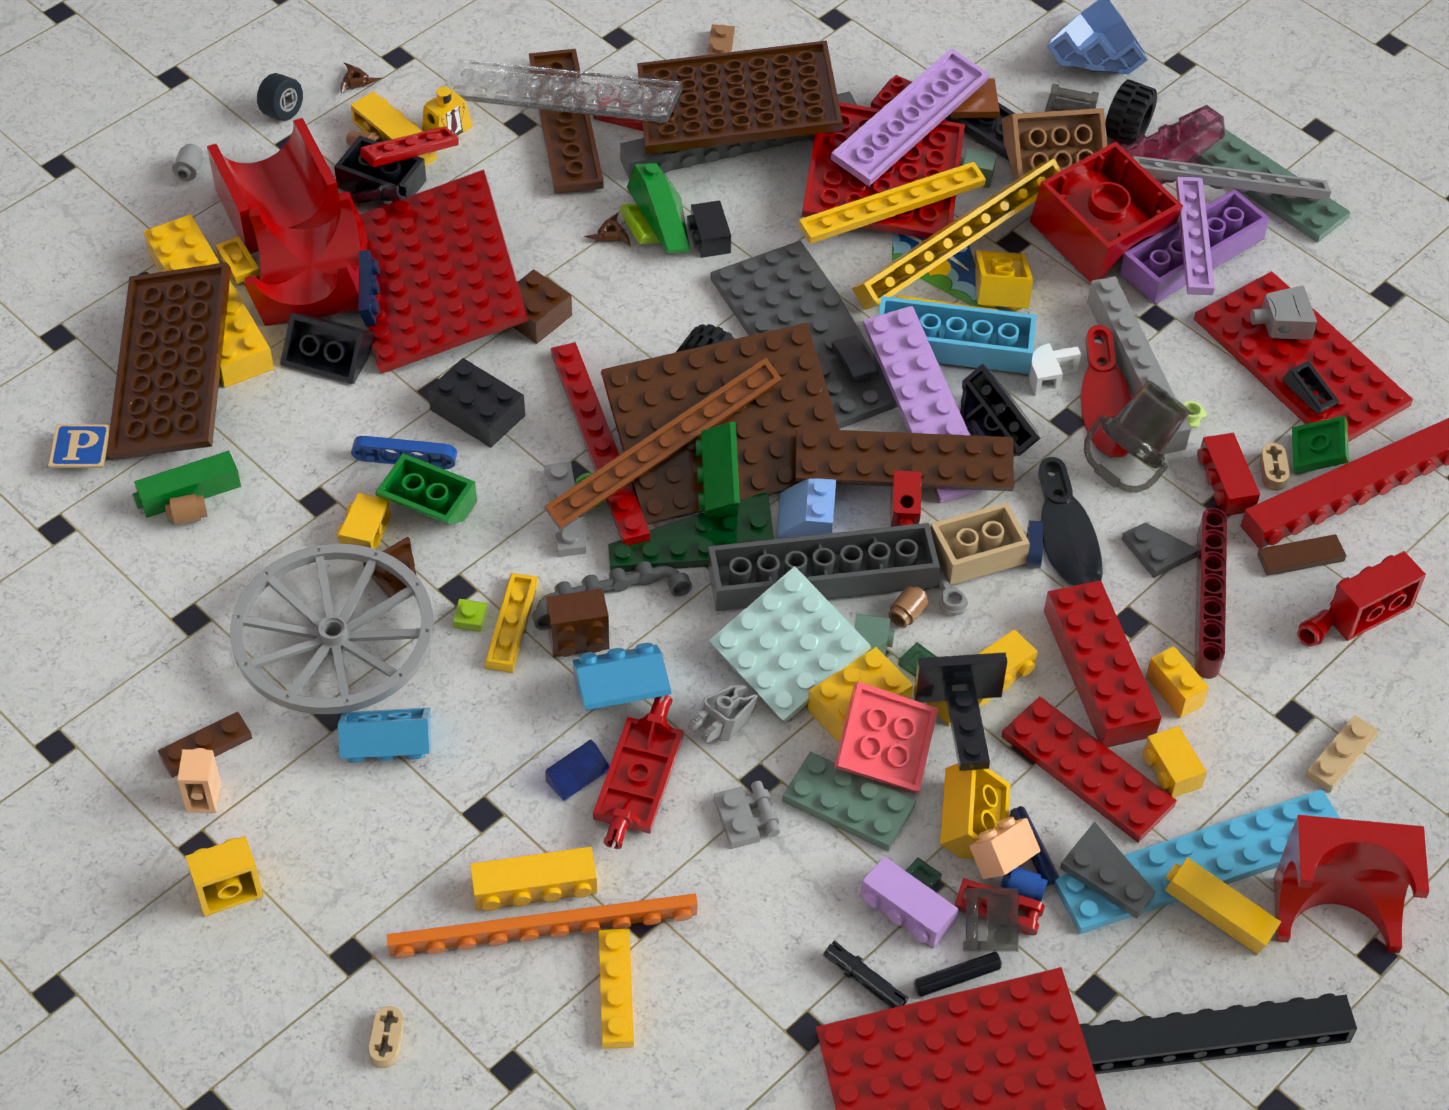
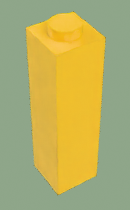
[1164,857,1281,955]

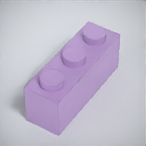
[860,856,958,948]

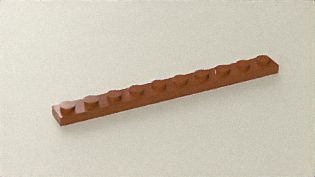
[544,358,782,530]

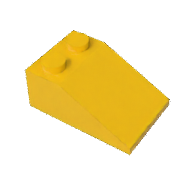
[975,250,1033,311]

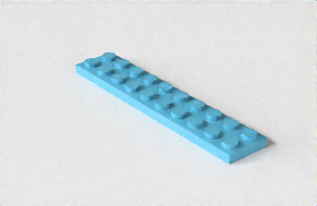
[1054,789,1340,934]

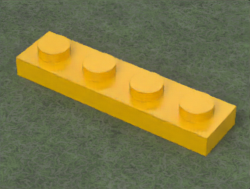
[599,929,634,1049]

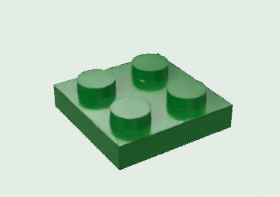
[1292,416,1349,474]

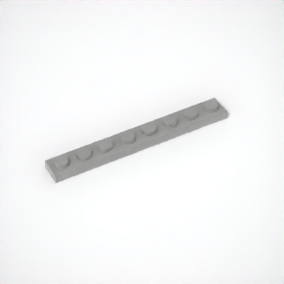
[1133,156,1331,201]

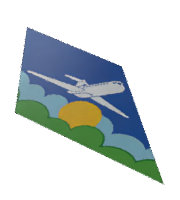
[892,233,982,307]

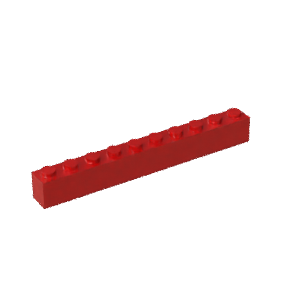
[1240,418,1449,549]

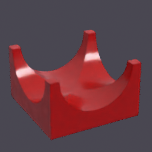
[245,192,367,326]
[1273,815,1429,953]

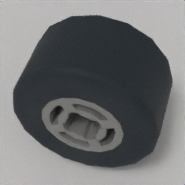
[257,73,303,121]

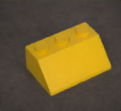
[940,763,1011,859]

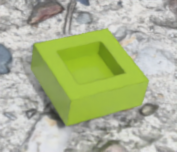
[453,599,487,632]

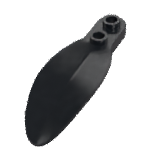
[1038,457,1103,586]

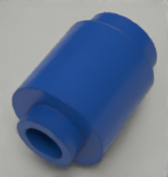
[1000,867,1048,902]

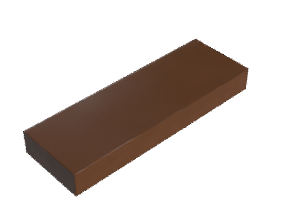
[1257,534,1347,576]

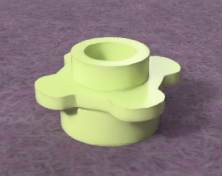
[1181,401,1207,428]

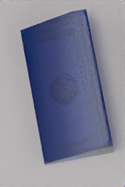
[545,740,610,801]

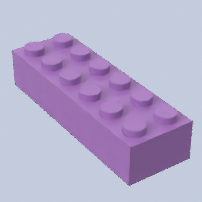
[1120,189,1270,304]

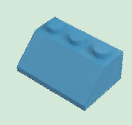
[572,643,671,711]
[338,707,431,763]

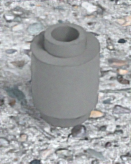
[172,144,203,180]

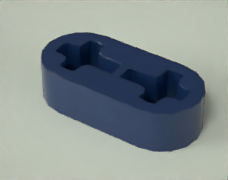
[1026,520,1043,568]

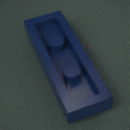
[359,250,380,327]

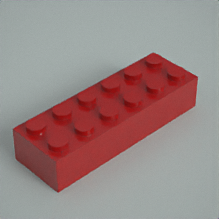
[1044,580,1162,747]

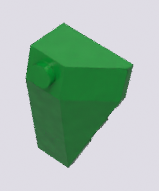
[627,163,690,254]

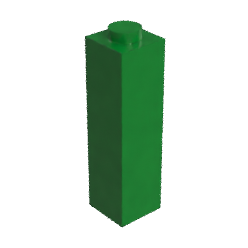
[132,450,241,518]

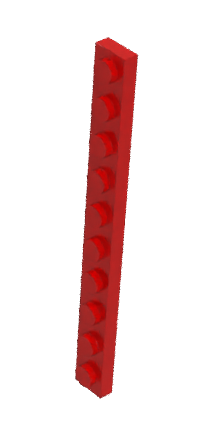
[551,342,650,545]

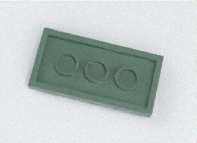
[782,751,916,852]

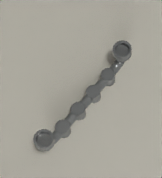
[532,561,692,630]

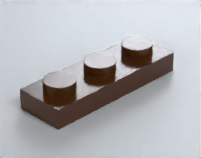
[157,711,252,778]

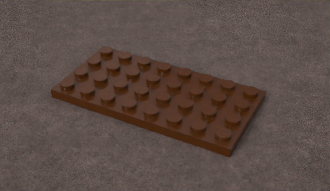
[106,262,231,460]

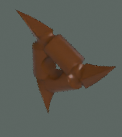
[340,62,382,94]
[583,212,631,247]

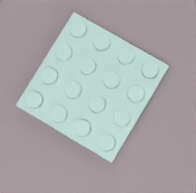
[709,566,871,724]

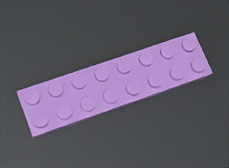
[831,48,989,186]
[863,306,982,503]

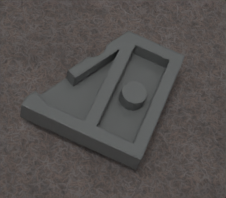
[1121,522,1198,578]

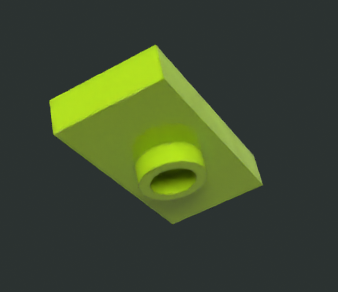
[619,203,660,244]

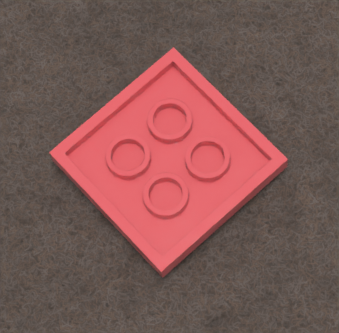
[834,682,938,794]

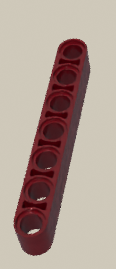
[1194,508,1227,679]

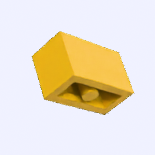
[337,492,392,550]
[1146,646,1209,718]
[1143,726,1207,798]

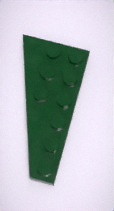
[608,492,774,572]

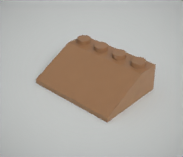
[1002,108,1107,180]

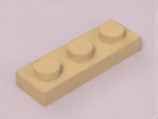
[1305,715,1379,792]

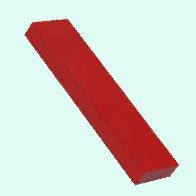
[360,126,459,167]

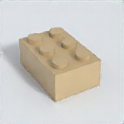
[930,502,1030,585]

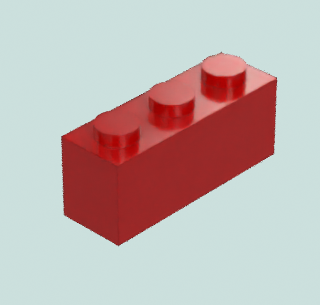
[1197,432,1260,516]

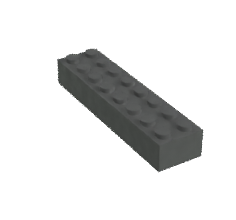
[708,523,940,611]

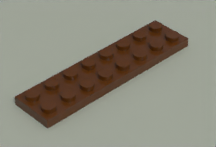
[529,49,604,194]
[795,428,1014,491]

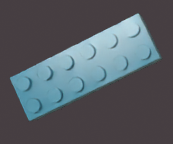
[874,296,1037,374]

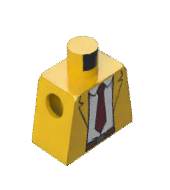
[422,86,473,136]

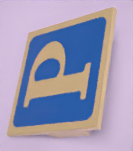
[48,424,110,468]

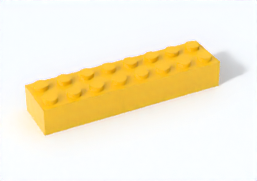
[143,214,274,388]

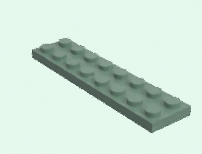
[1165,111,1350,243]

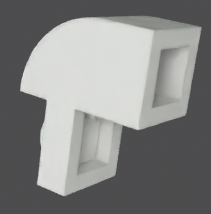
[1029,343,1081,396]

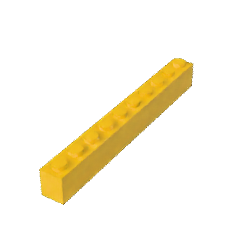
[852,159,1061,310]

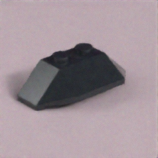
[960,364,1041,456]

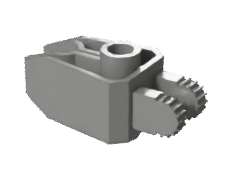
[688,685,758,743]

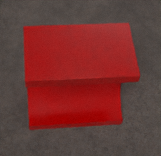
[207,118,340,254]
[1030,141,1183,283]

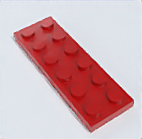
[1001,696,1177,843]

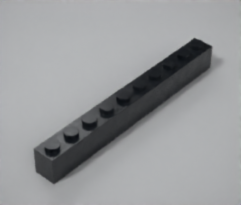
[1080,993,1357,1075]

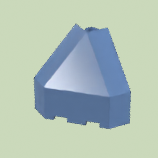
[1047,0,1148,75]

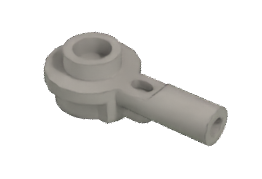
[937,569,968,616]

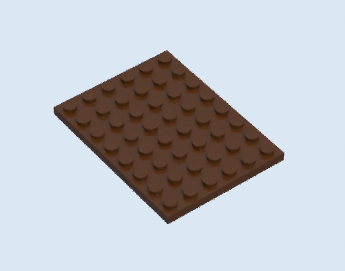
[637,40,843,154]
[601,322,839,525]

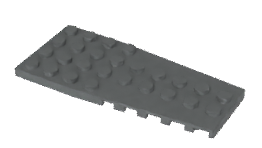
[710,240,898,429]

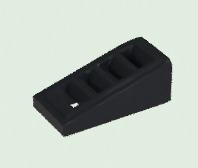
[1282,360,1340,414]

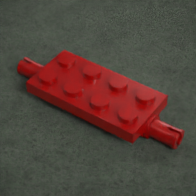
[593,695,684,849]

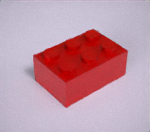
[1329,551,1426,641]

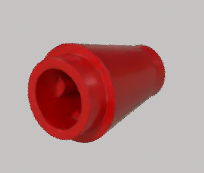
[1297,609,1335,646]

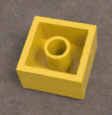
[185,836,264,917]

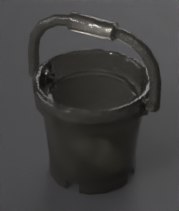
[1084,380,1191,493]

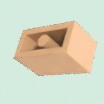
[177,748,221,813]
[969,817,1040,879]

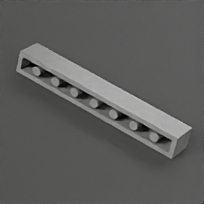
[1087,276,1191,455]

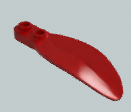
[1081,325,1135,458]

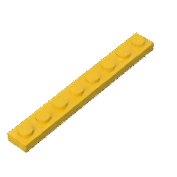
[798,162,986,244]

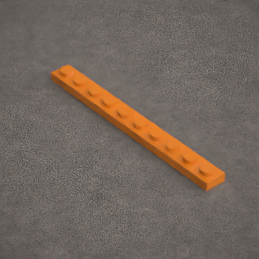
[387,893,698,958]

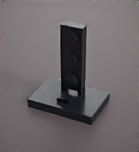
[913,652,1007,771]

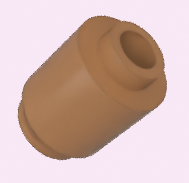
[165,494,208,525]
[888,586,928,628]

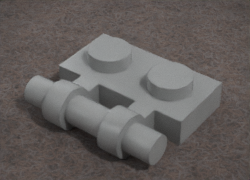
[714,781,780,849]

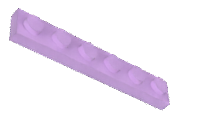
[1176,177,1215,295]

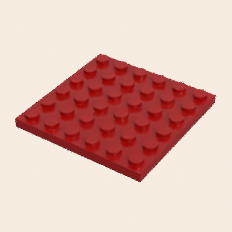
[801,102,965,239]

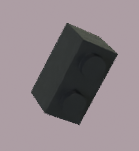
[687,200,731,258]

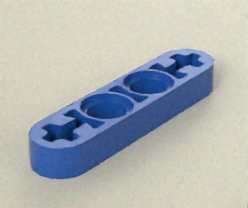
[351,436,458,469]

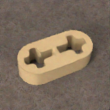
[1260,443,1289,491]
[369,1006,404,1068]

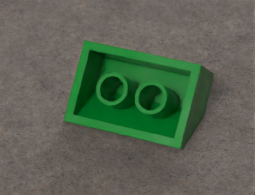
[696,422,740,518]
[375,453,477,525]

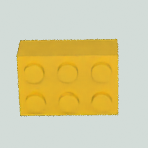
[807,647,913,744]

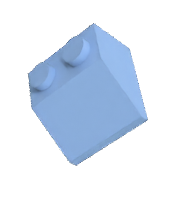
[776,478,836,539]

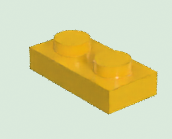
[215,236,260,284]

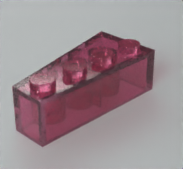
[1121,105,1225,185]

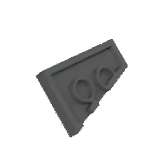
[1060,821,1155,919]

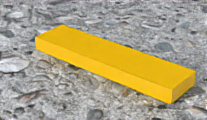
[485,573,539,673]

